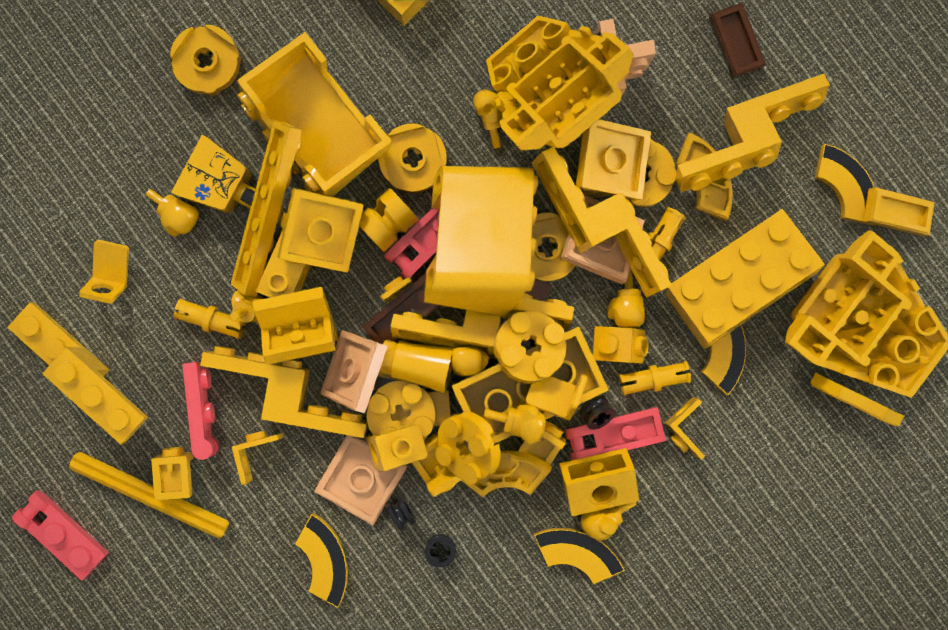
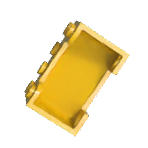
[237,32,392,197]
[424,166,538,317]

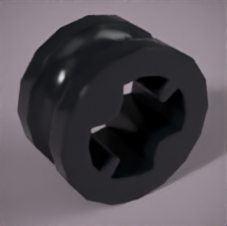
[579,395,615,430]
[386,495,416,531]
[425,534,456,567]

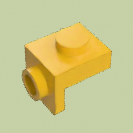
[593,326,649,364]
[517,421,566,465]
[412,433,461,497]

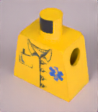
[171,135,255,214]

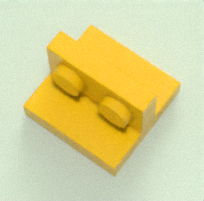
[576,119,651,201]
[277,188,364,273]
[253,287,339,365]

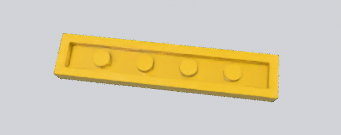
[230,120,302,297]

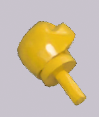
[473,89,502,149]
[146,189,199,236]
[608,269,645,328]
[230,290,266,323]
[451,346,489,377]
[483,404,546,444]
[580,502,637,541]

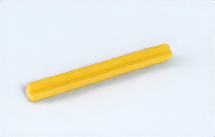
[69,452,229,538]

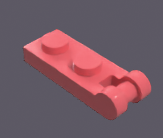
[384,207,440,279]
[182,362,220,460]
[564,407,666,460]
[12,490,109,581]

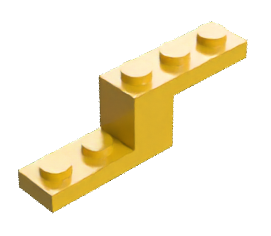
[676,74,830,192]
[531,147,672,298]
[391,294,574,357]
[7,302,148,445]
[200,346,369,438]

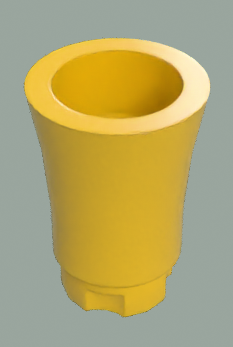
[379,340,455,395]

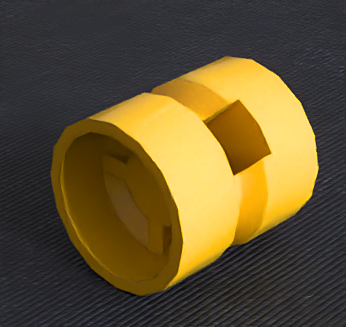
[359,188,419,253]

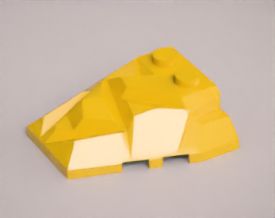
[486,16,634,150]
[785,231,948,398]

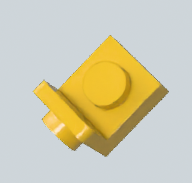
[151,447,194,500]

